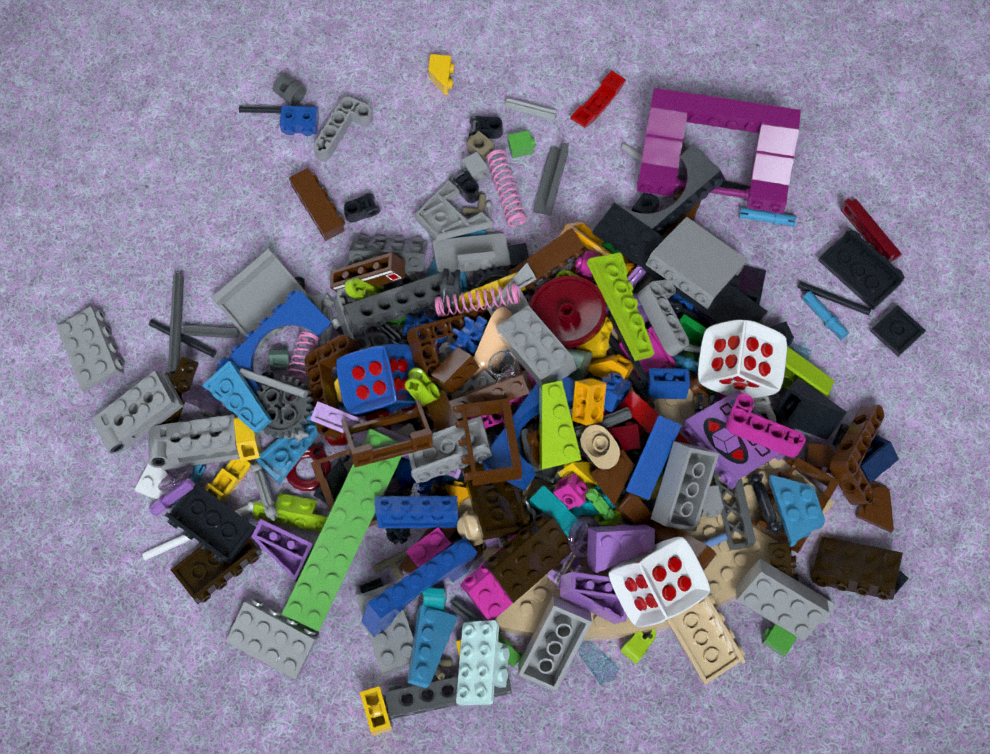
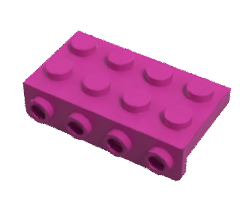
[460,534,517,621]

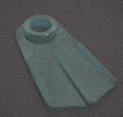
[579,641,620,685]

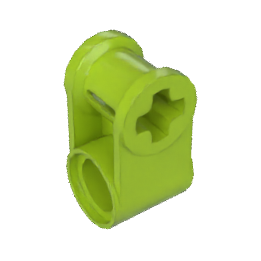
[405,368,440,406]
[620,629,656,664]

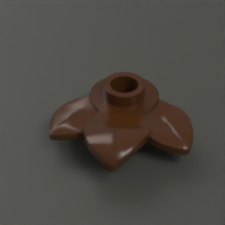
[684,368,711,398]
[527,429,540,466]

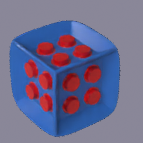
[336,344,416,417]

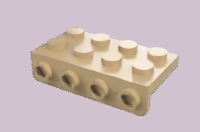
[666,594,746,685]

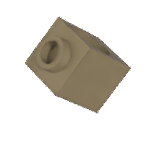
[466,131,495,162]

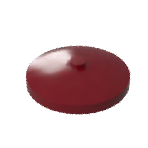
[529,276,607,348]

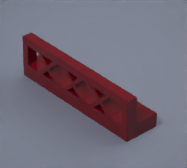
[841,198,902,263]

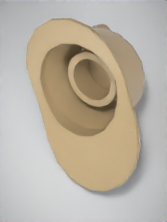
[581,425,620,470]
[457,498,484,546]

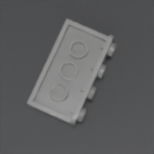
[57,306,125,391]
[408,416,493,483]
[225,599,319,680]

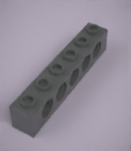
[344,270,455,334]
[385,673,512,720]

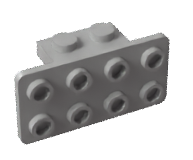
[432,233,511,273]

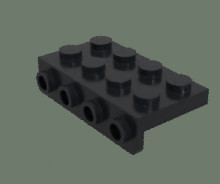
[818,228,905,310]
[165,481,256,564]

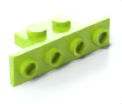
[253,493,328,533]

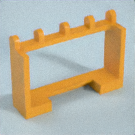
[559,222,637,277]

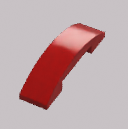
[570,70,626,128]
[619,391,692,452]

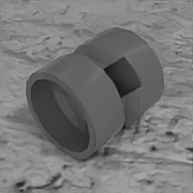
[272,73,307,106]

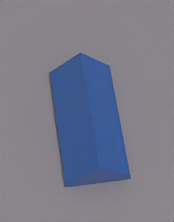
[626,415,682,500]

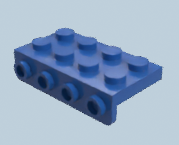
[375,496,458,529]

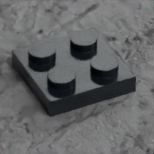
[870,305,926,357]

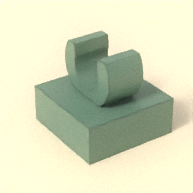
[269,349,290,370]

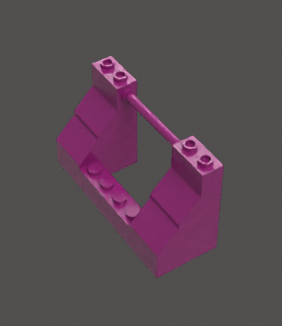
[637,88,801,214]

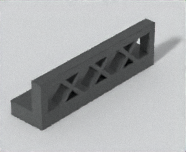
[533,143,569,216]
[713,472,756,551]

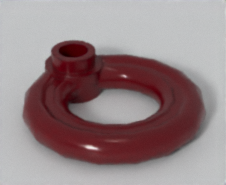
[286,445,331,491]

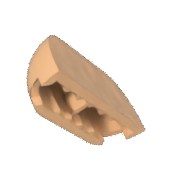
[472,307,513,379]

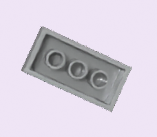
[496,305,577,386]
[651,441,719,531]
[736,559,829,641]
[355,582,414,677]
[518,595,592,691]

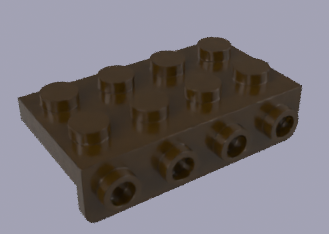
[462,465,530,540]
[483,512,574,603]
[812,536,903,600]
[171,538,262,604]

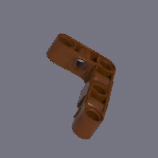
[830,405,884,505]

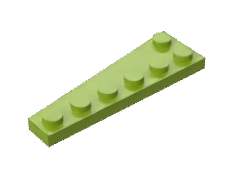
[586,252,654,361]

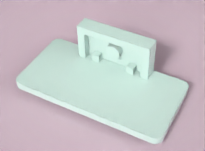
[456,620,510,706]

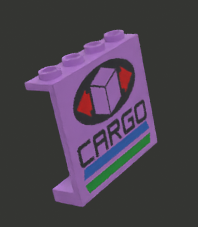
[681,390,785,490]

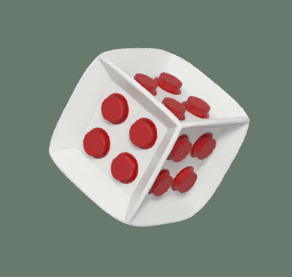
[698,320,787,398]
[609,537,711,627]

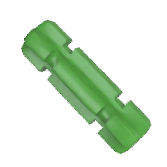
[585,487,615,521]

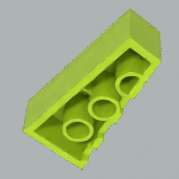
[781,346,835,397]
[539,380,582,470]

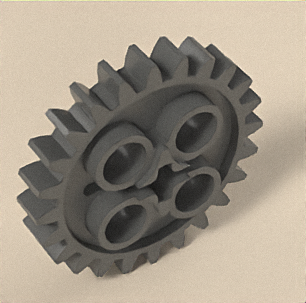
[257,375,315,439]

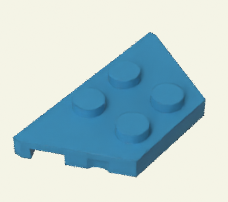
[768,475,825,547]

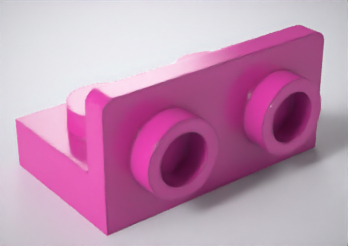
[406,527,452,568]

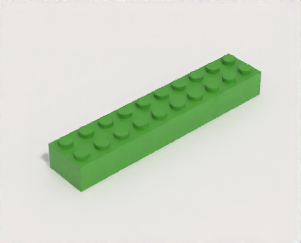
[282,429,402,631]

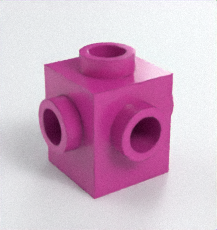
[575,251,599,281]
[553,472,588,509]

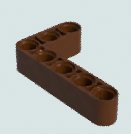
[407,308,491,381]
[305,334,360,440]
[615,492,716,571]

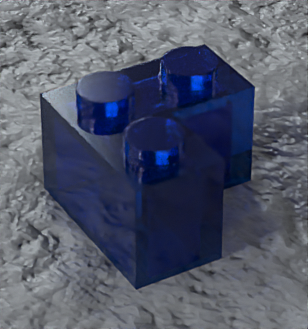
[396,459,443,496]

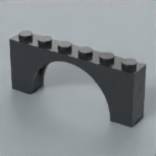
[621,144,725,235]

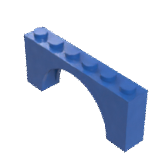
[216,290,333,397]
[482,377,575,491]
[361,537,477,637]

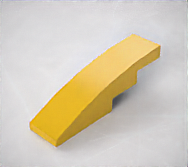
[458,272,526,315]
[205,459,251,503]

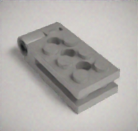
[92,371,184,454]
[149,414,240,470]

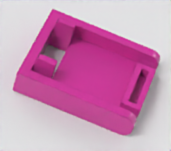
[619,327,676,381]

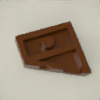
[590,449,636,506]
[856,481,894,533]

